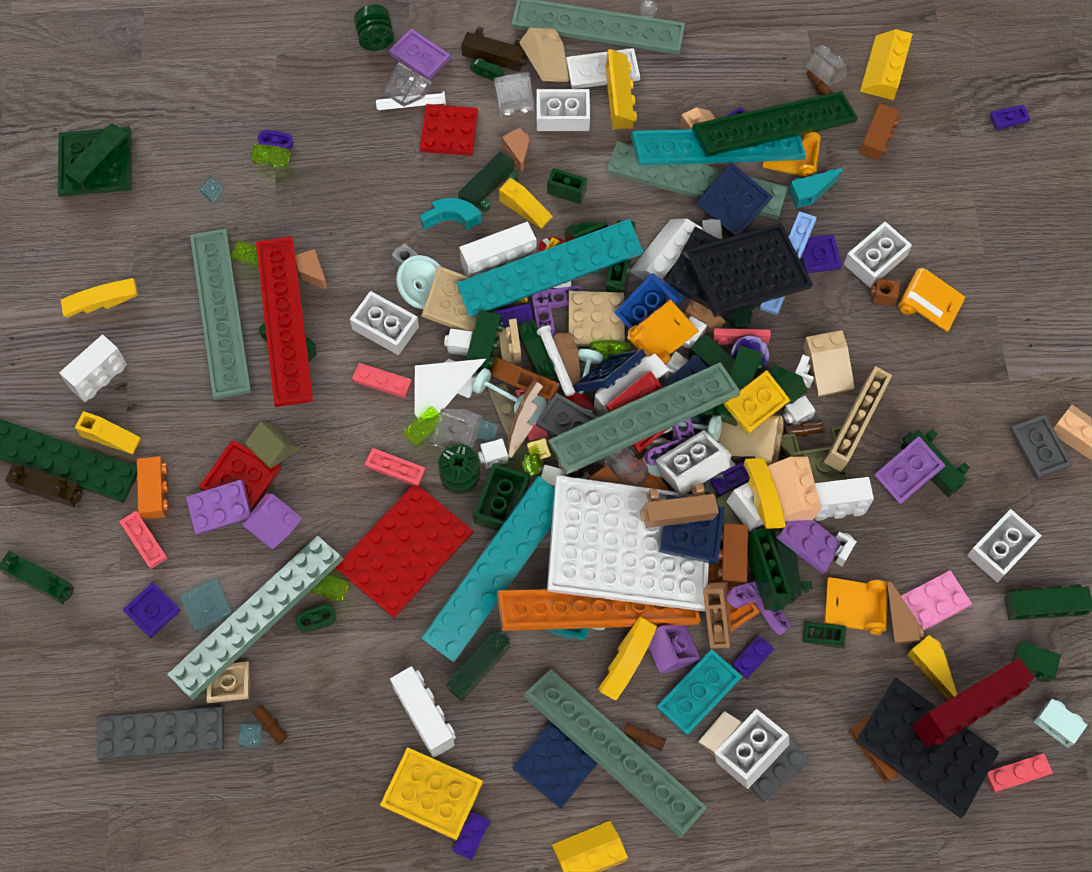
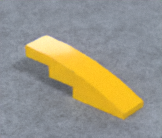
[61,278,138,318]
[744,458,786,529]
[598,616,657,701]

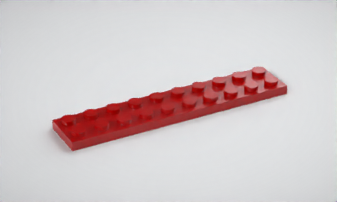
[256,237,314,407]

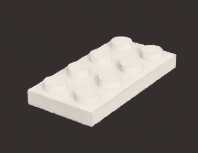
[566,48,640,89]

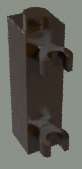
[461,26,528,72]
[5,463,83,508]

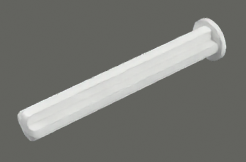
[376,91,446,110]
[537,326,575,396]

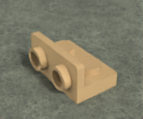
[499,319,521,363]

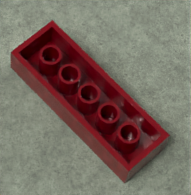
[911,657,1035,748]

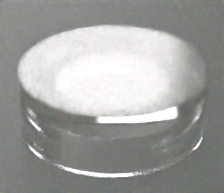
[640,0,658,18]

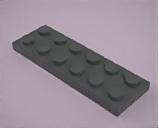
[97,707,224,760]

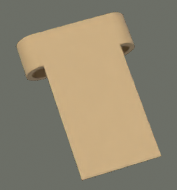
[705,416,783,466]

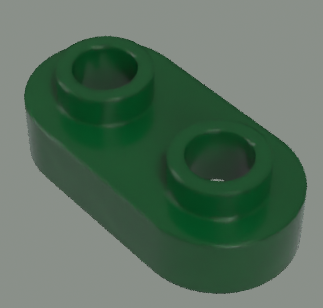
[470,59,504,82]
[296,605,336,633]

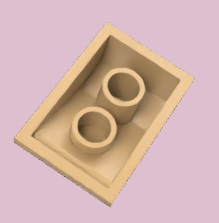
[519,27,569,82]
[803,330,855,397]

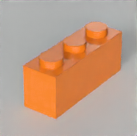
[137,456,169,520]

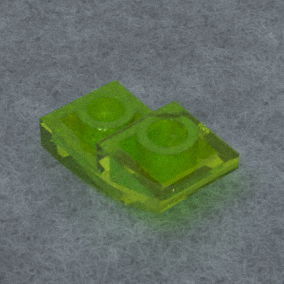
[250,144,291,167]
[231,241,259,268]
[589,340,630,358]
[403,406,445,447]
[522,449,544,476]
[308,575,350,601]

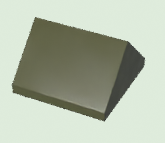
[245,421,300,469]

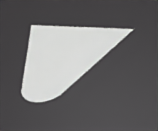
[415,359,486,419]

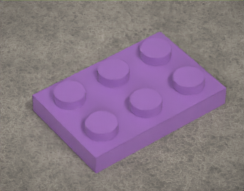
[389,29,451,81]
[875,436,946,504]
[186,480,251,535]
[776,520,841,574]

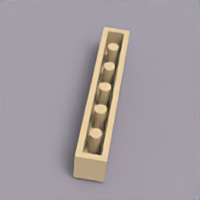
[824,366,892,472]

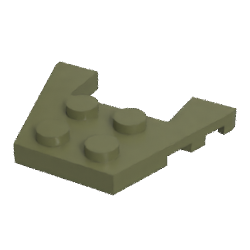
[780,426,848,483]

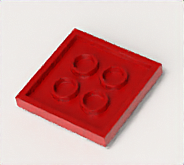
[420,104,478,156]
[605,371,669,452]
[199,440,281,512]

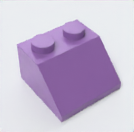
[242,493,302,550]
[648,625,701,674]

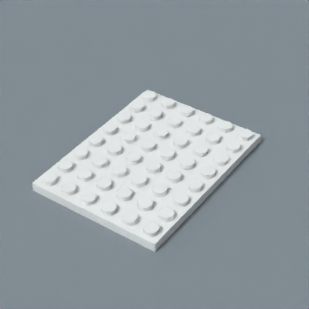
[547,475,709,612]

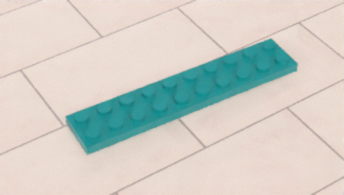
[631,129,806,166]
[457,219,643,318]
[421,477,555,662]

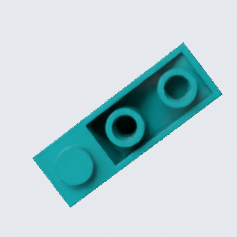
[789,168,842,209]

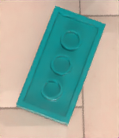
[657,649,742,736]

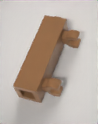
[640,483,719,528]

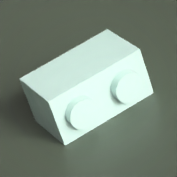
[1033,699,1087,748]

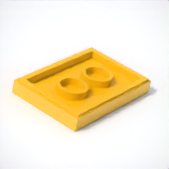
[724,370,791,434]

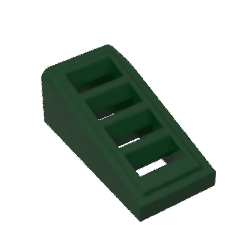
[803,622,847,649]

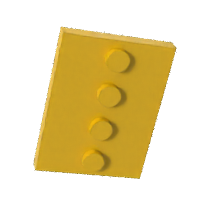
[380,747,483,841]

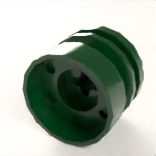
[354,4,395,51]
[438,444,480,494]

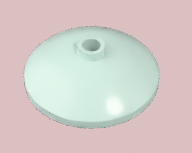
[396,255,441,309]

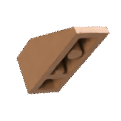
[553,333,581,393]
[703,582,731,648]
[887,582,924,645]

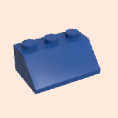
[614,273,684,329]

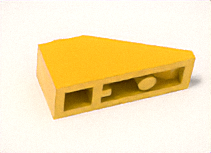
[499,178,553,230]
[907,635,957,700]

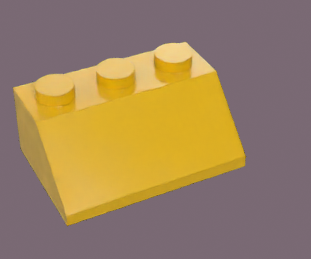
[552,821,628,872]

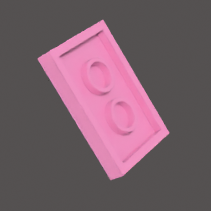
[901,570,972,631]

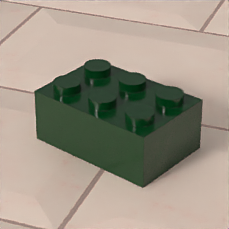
[473,463,530,531]

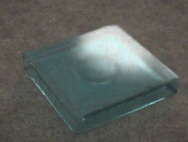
[179,579,233,632]

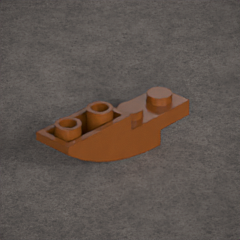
[490,357,560,401]

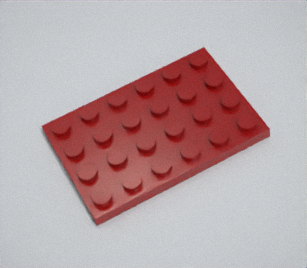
[335,485,474,619]

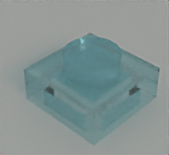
[198,176,224,202]
[474,419,498,443]
[238,724,263,748]

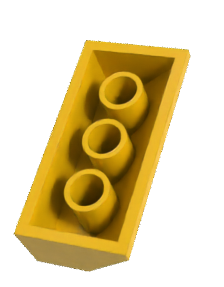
[860,29,913,100]
[605,49,637,130]

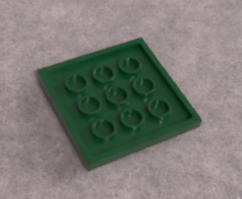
[58,127,132,197]

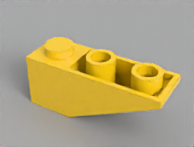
[75,411,141,455]

